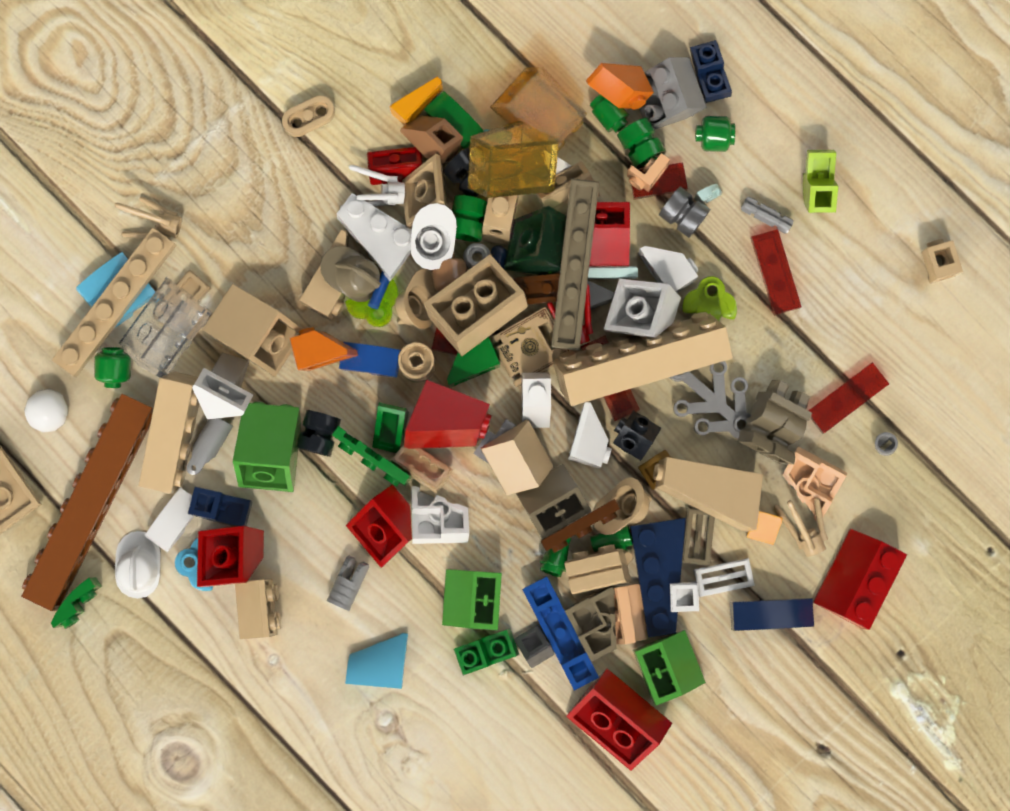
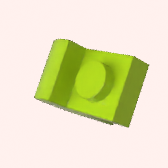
[803,150,838,213]

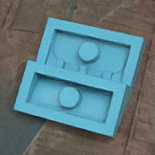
[76,252,156,328]

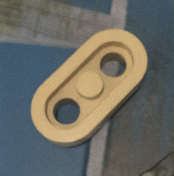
[282,96,335,137]

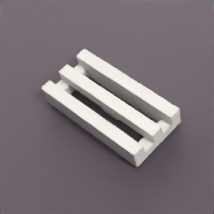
[693,558,755,597]

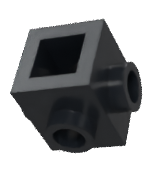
[613,410,661,461]

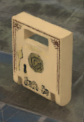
[490,307,571,388]

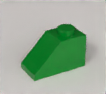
[447,337,500,388]

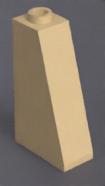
[653,457,763,532]

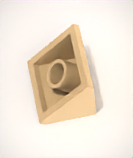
[402,154,447,228]
[480,419,554,495]

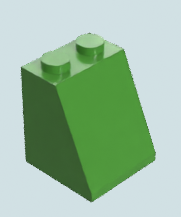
[233,402,301,492]

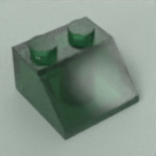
[504,206,567,275]

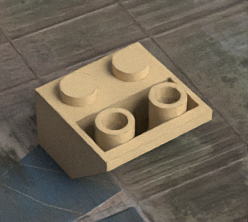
[235,579,281,639]

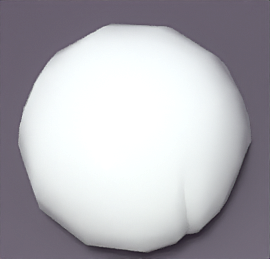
[24,389,68,433]

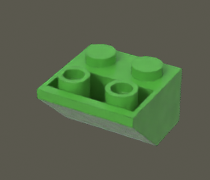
[442,569,502,630]
[633,630,706,705]

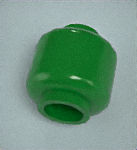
[695,116,735,152]
[94,347,131,388]

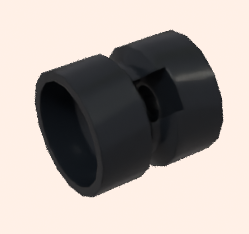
[443,148,495,197]
[296,410,341,457]

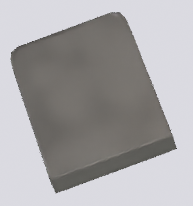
[514,625,555,668]

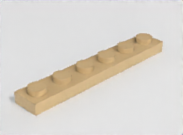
[52,227,177,378]

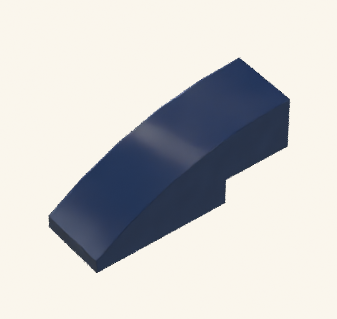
[730,598,814,631]

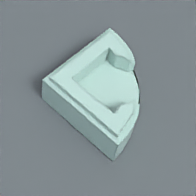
[694,184,722,205]

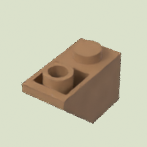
[400,115,463,165]

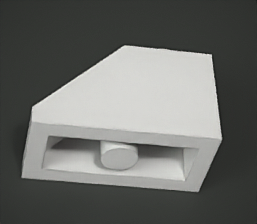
[638,246,698,293]
[521,372,551,428]

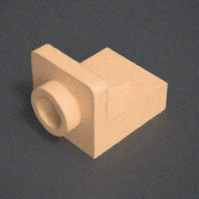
[627,153,670,192]

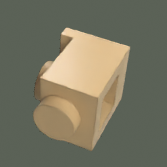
[921,239,963,284]

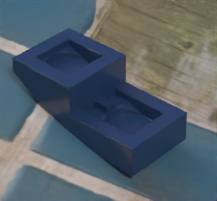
[188,487,252,527]

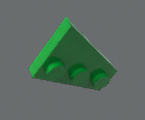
[332,426,412,487]

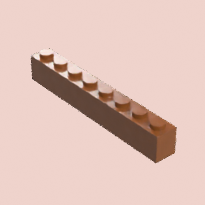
[21,394,154,611]

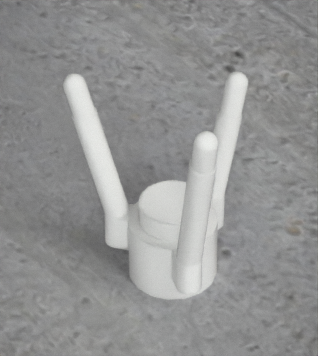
[340,165,405,208]

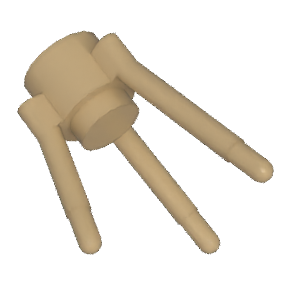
[115,197,182,239]
[774,498,828,557]

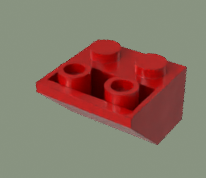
[589,202,630,266]

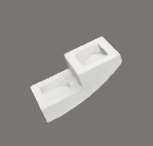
[145,487,194,552]

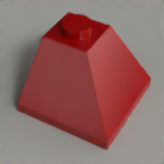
[346,484,412,568]
[197,526,264,587]

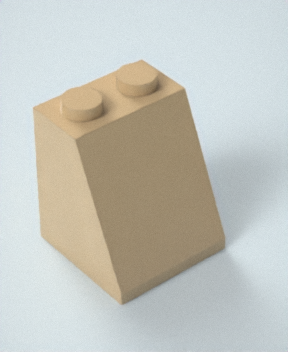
[202,284,302,377]

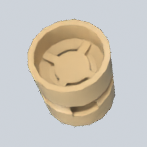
[398,342,436,383]

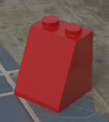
[404,380,492,449]

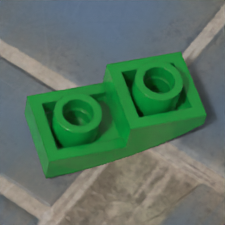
[424,91,484,149]
[51,577,102,629]
[454,628,520,675]

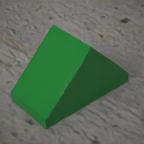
[372,402,409,453]

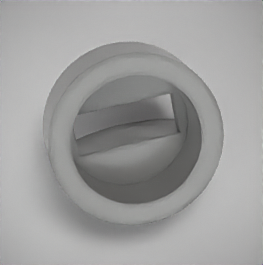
[875,432,898,456]

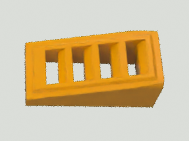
[390,76,443,125]

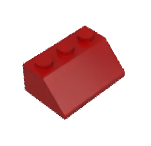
[813,529,908,630]
[566,668,673,771]

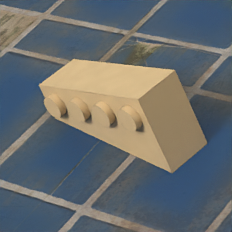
[138,371,200,494]

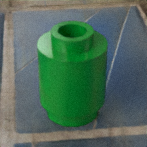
[590,94,629,133]

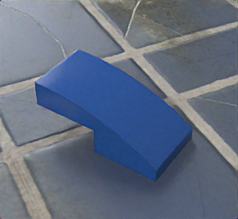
[339,342,401,378]

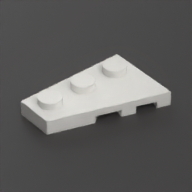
[337,193,412,281]

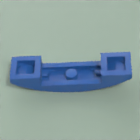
[522,577,599,691]

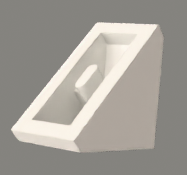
[192,368,253,419]

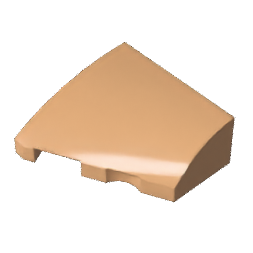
[782,446,847,521]

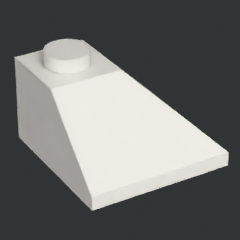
[568,402,612,469]

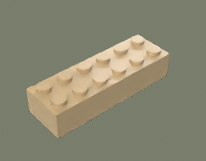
[552,312,733,406]

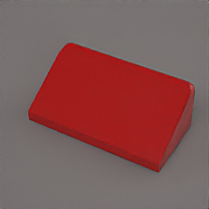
[367,147,423,185]

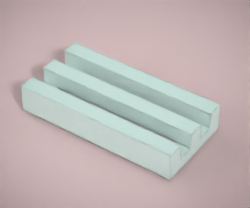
[588,266,638,279]

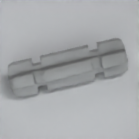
[741,197,793,233]

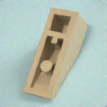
[299,229,349,321]

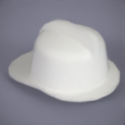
[410,203,456,270]
[115,531,161,599]

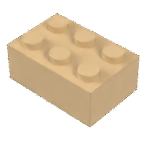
[424,255,528,356]

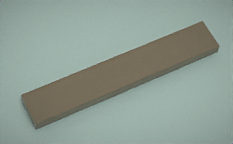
[551,178,599,350]

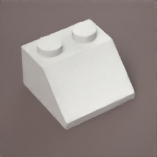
[604,279,681,338]

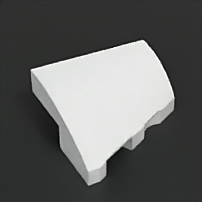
[411,486,469,544]

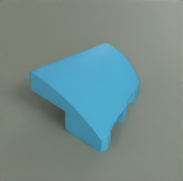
[345,633,408,689]

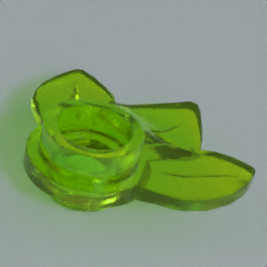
[345,279,399,327]

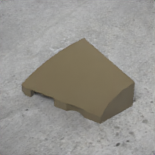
[564,586,617,662]

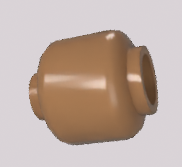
[431,254,467,292]

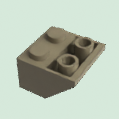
[516,464,592,540]

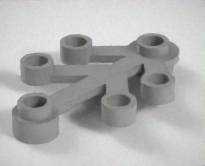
[669,361,751,439]

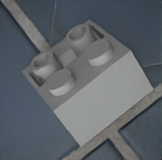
[639,57,707,130]

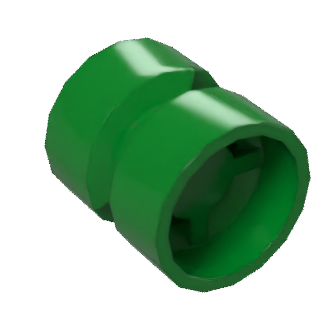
[617,118,666,169]
[452,195,487,242]

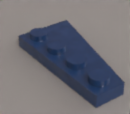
[630,518,686,637]

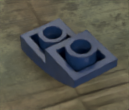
[690,40,732,104]

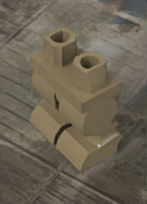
[737,380,812,465]

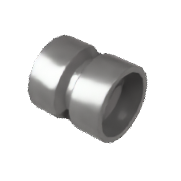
[659,187,711,238]

